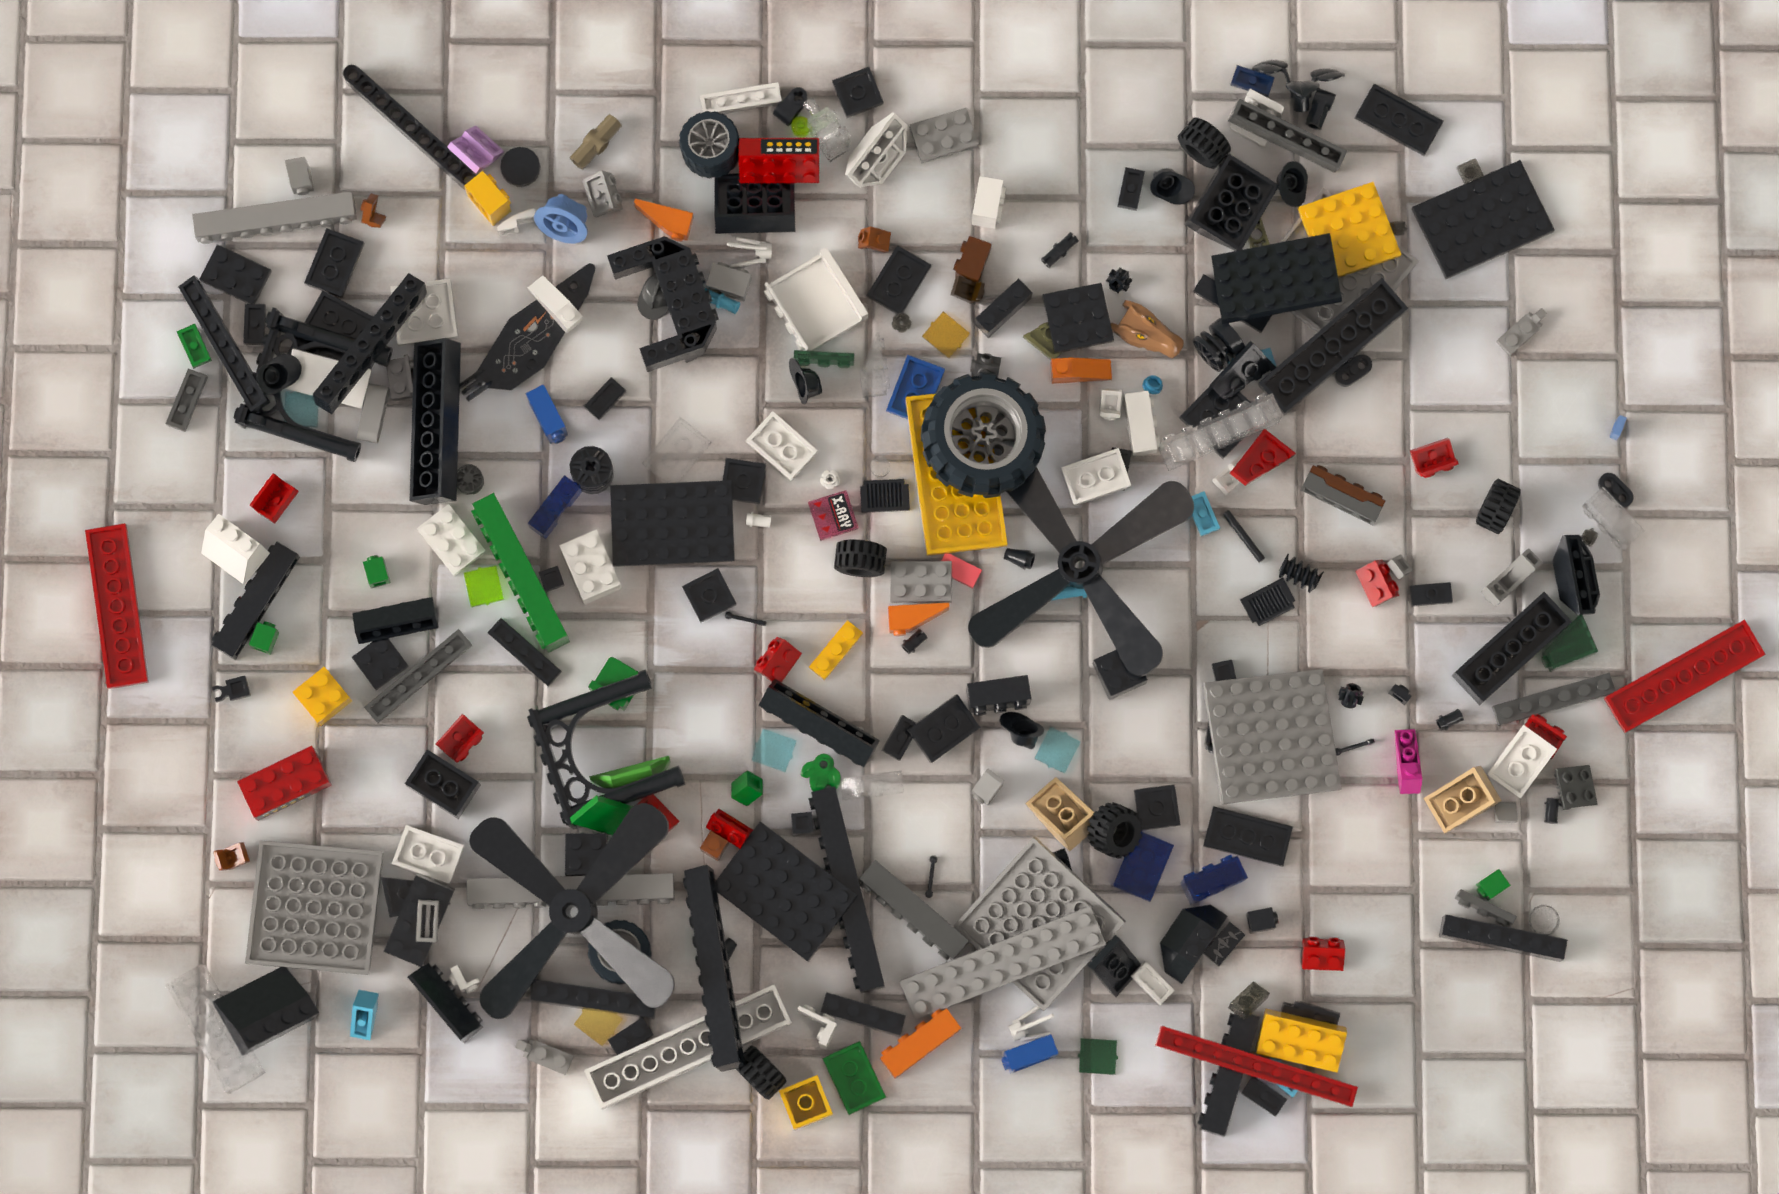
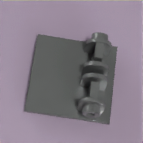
[1554,765,1598,810]

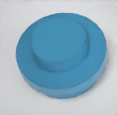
[1142,375,1163,394]

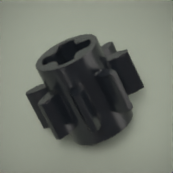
[1106,267,1133,293]
[1338,683,1364,709]

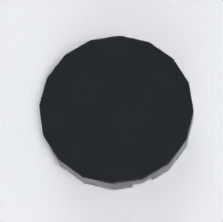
[500,147,541,187]

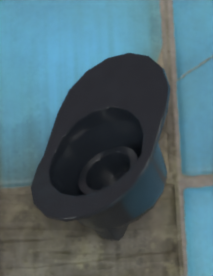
[1276,161,1308,207]
[1150,168,1195,205]
[257,354,302,394]
[789,358,822,404]
[999,712,1044,749]

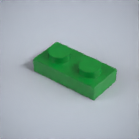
[176,323,212,369]

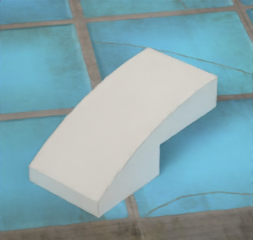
[497,208,535,236]
[1212,453,1245,496]

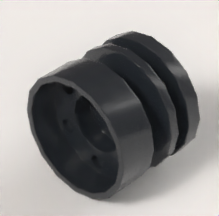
[1193,318,1245,372]
[569,446,614,494]

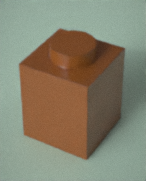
[700,831,729,861]

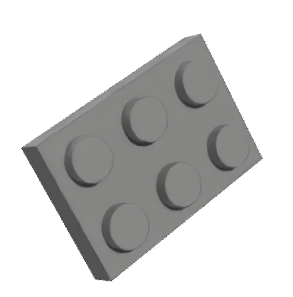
[910,108,978,163]
[890,561,952,603]

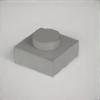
[1387,554,1413,579]

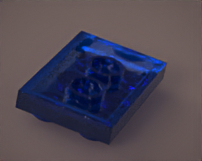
[1112,831,1174,902]

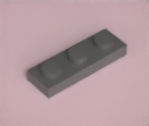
[165,369,208,432]
[1455,889,1517,927]

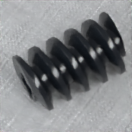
[1279,553,1324,593]

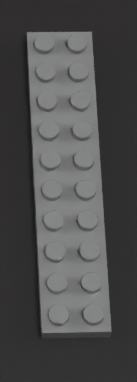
[900,905,1107,1020]

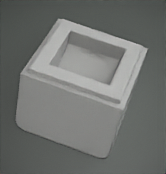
[1495,802,1518,823]

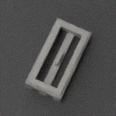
[416,899,439,942]

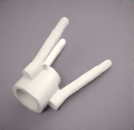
[727,237,772,268]
[1008,1005,1054,1042]

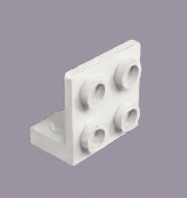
[1230,89,1285,147]
[797,1005,837,1049]

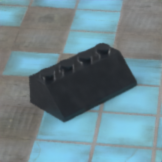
[407,963,483,1043]

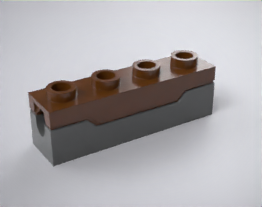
[1301,465,1386,526]

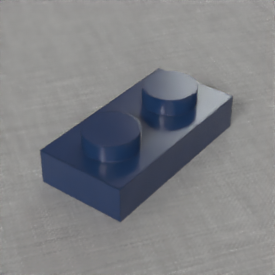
[1231,65,1275,98]

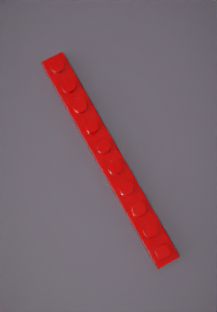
[1155,1026,1358,1107]

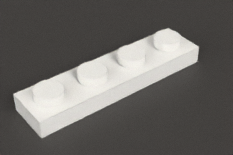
[700,82,782,114]

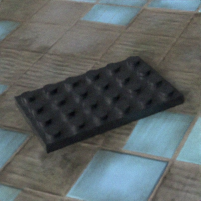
[1412,160,1555,279]
[1211,233,1342,324]
[610,480,735,567]
[715,822,858,962]

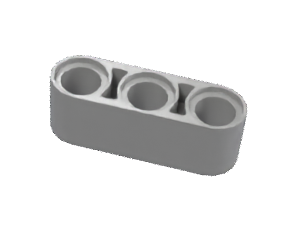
[357,383,390,443]

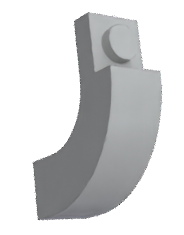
[1481,548,1543,606]

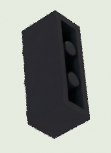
[974,278,1033,338]

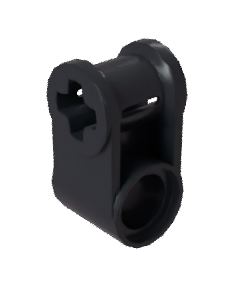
[773,87,808,126]

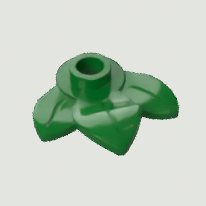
[801,754,841,792]

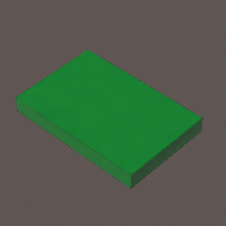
[570,795,633,836]
[822,1041,886,1115]

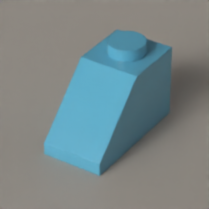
[350,990,379,1040]

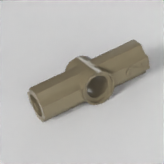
[570,114,622,170]

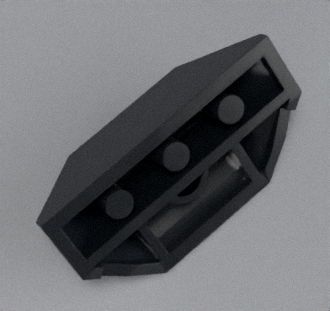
[1552,535,1600,615]
[1160,905,1228,984]

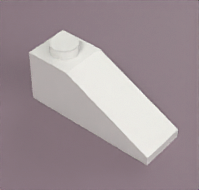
[527,275,583,334]

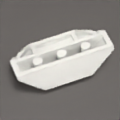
[845,113,908,188]

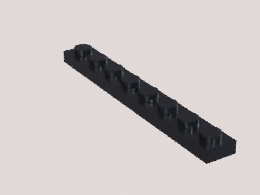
[178,275,270,414]

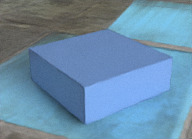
[1610,415,1627,440]

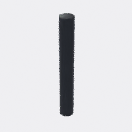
[1223,510,1265,563]

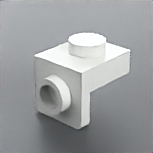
[1100,388,1122,420]
[449,965,481,994]

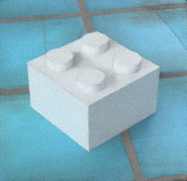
[972,176,1006,229]

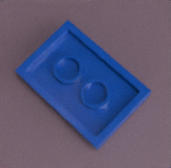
[886,355,945,419]

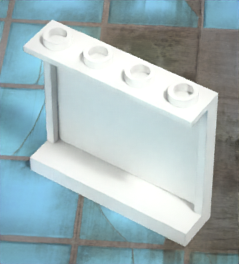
[764,247,868,355]

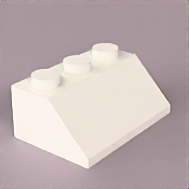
[202,514,270,585]

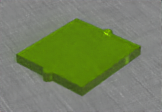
[464,565,504,607]

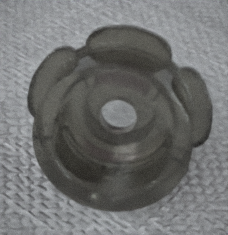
[1390,221,1408,235]
[892,313,911,333]
[1581,528,1598,547]

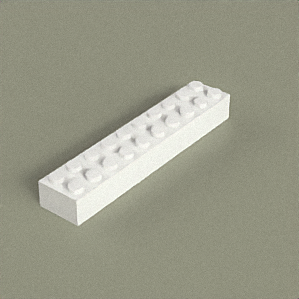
[584,985,792,1110]

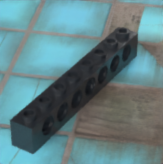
[313,273,427,415]

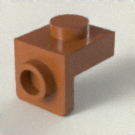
[361,193,386,228]
[858,226,891,253]
[213,842,250,871]

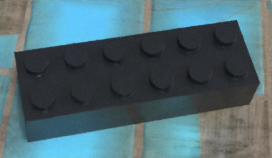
[1452,592,1572,706]

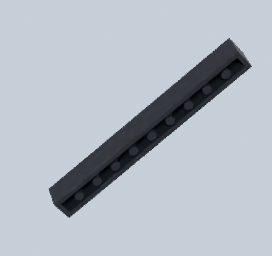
[808,786,885,993]
[683,865,745,1072]

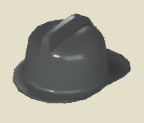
[637,274,668,320]

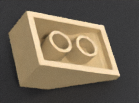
[1424,766,1502,834]
[1026,777,1094,851]

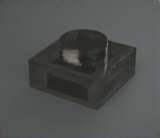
[1457,158,1484,185]

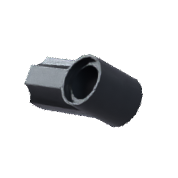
[1305,88,1336,130]

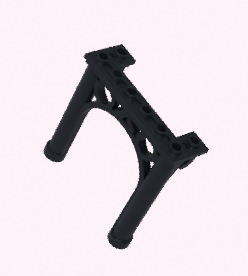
[233,308,393,462]
[527,669,686,829]

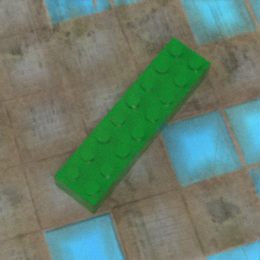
[471,493,570,653]

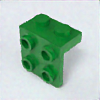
[588,657,638,711]

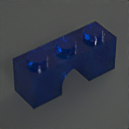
[528,475,582,540]

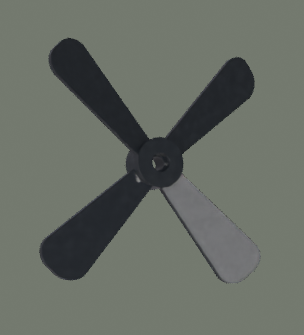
[968,467,1194,676]
[469,803,675,1019]

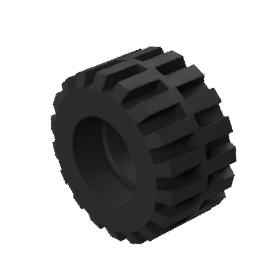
[1177,117,1231,169]
[1476,479,1521,534]
[834,539,887,577]
[1087,802,1143,859]
[736,1045,787,1100]

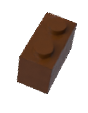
[953,236,992,283]

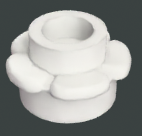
[820,470,840,489]

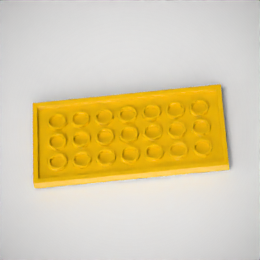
[905,393,1007,556]

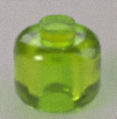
[791,116,811,138]

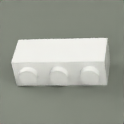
[1123,391,1160,457]

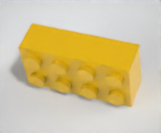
[1256,1008,1347,1073]

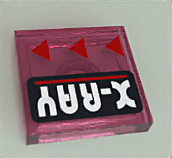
[808,490,859,541]

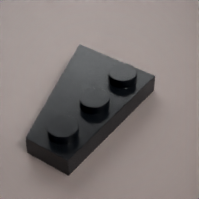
[1209,341,1276,400]
[381,877,451,918]

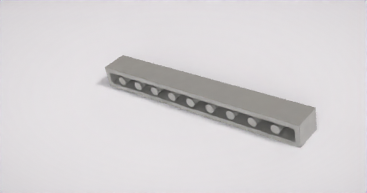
[467,873,674,909]

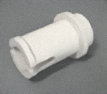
[746,512,771,528]

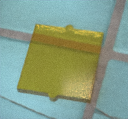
[922,311,970,359]
[574,1009,623,1046]

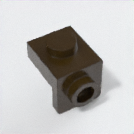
[950,276,985,304]

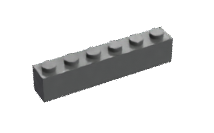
[1228,99,1347,173]
[859,860,969,961]

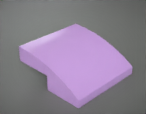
[447,126,505,173]

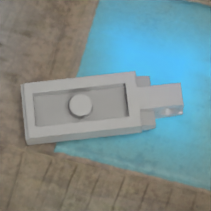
[1496,308,1547,356]
[515,1039,574,1075]

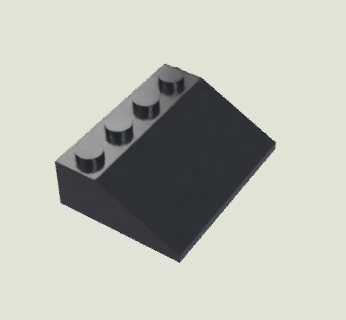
[1184,154,1279,251]
[714,173,795,234]
[212,967,319,1056]

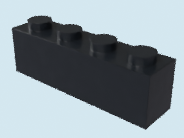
[352,597,439,644]
[821,992,906,1037]

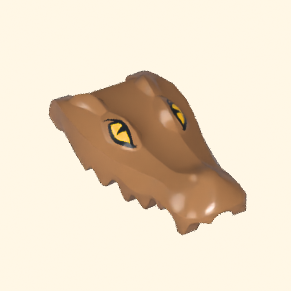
[1111,300,1184,359]

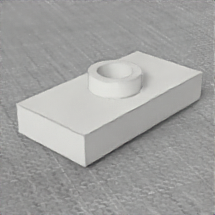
[1131,961,1175,1005]

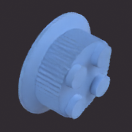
[534,194,588,244]

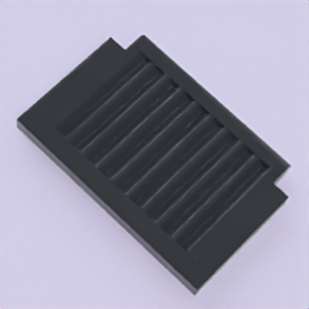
[860,479,910,513]
[1240,578,1296,626]

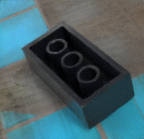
[384,873,455,967]

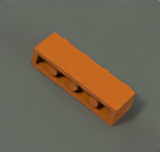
[880,1008,961,1079]

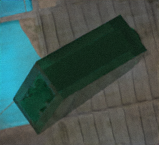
[1541,615,1598,672]

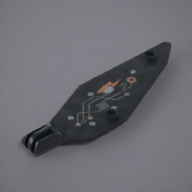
[460,263,595,402]

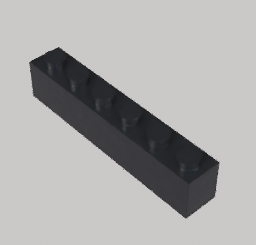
[212,542,300,660]
[758,679,880,767]
[1439,915,1568,962]
[530,979,656,1020]
[1197,1009,1260,1137]

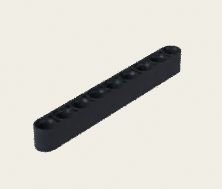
[343,65,477,190]

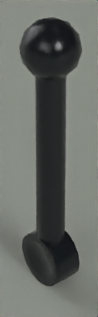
[725,612,767,626]
[1335,739,1375,756]
[925,855,938,898]

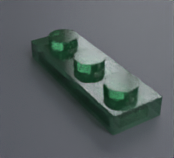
[794,350,854,368]

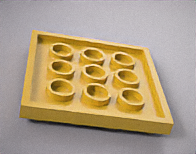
[1298,182,1401,278]

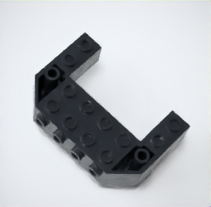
[607,236,719,372]

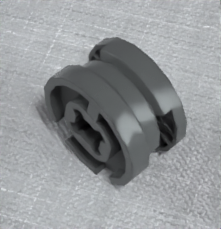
[457,464,484,495]

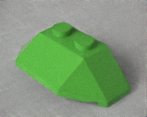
[589,756,671,788]

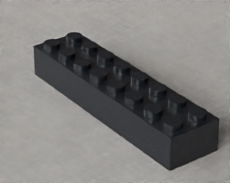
[1258,278,1408,416]
[409,338,461,505]

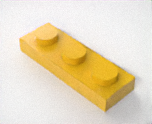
[809,620,863,681]

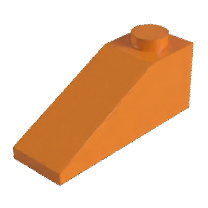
[634,199,694,242]
[1050,357,1112,384]
[888,603,949,636]

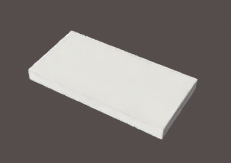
[285,348,372,409]

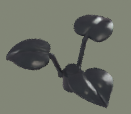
[1252,60,1345,112]

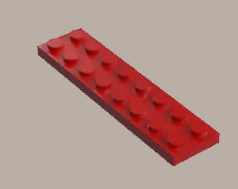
[85,523,149,689]
[1604,619,1766,734]

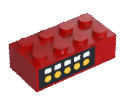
[739,138,820,183]
[237,746,332,821]

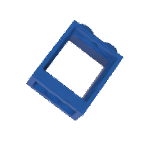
[525,384,568,444]
[1001,1034,1059,1074]

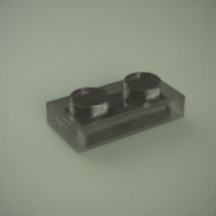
[1228,981,1270,1020]

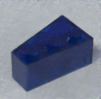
[1180,855,1248,905]

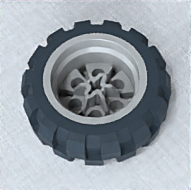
[921,372,1046,498]

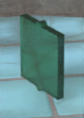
[1078,1038,1118,1075]

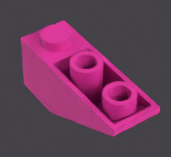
[1395,729,1422,794]

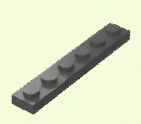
[364,629,472,723]
[1492,673,1615,726]

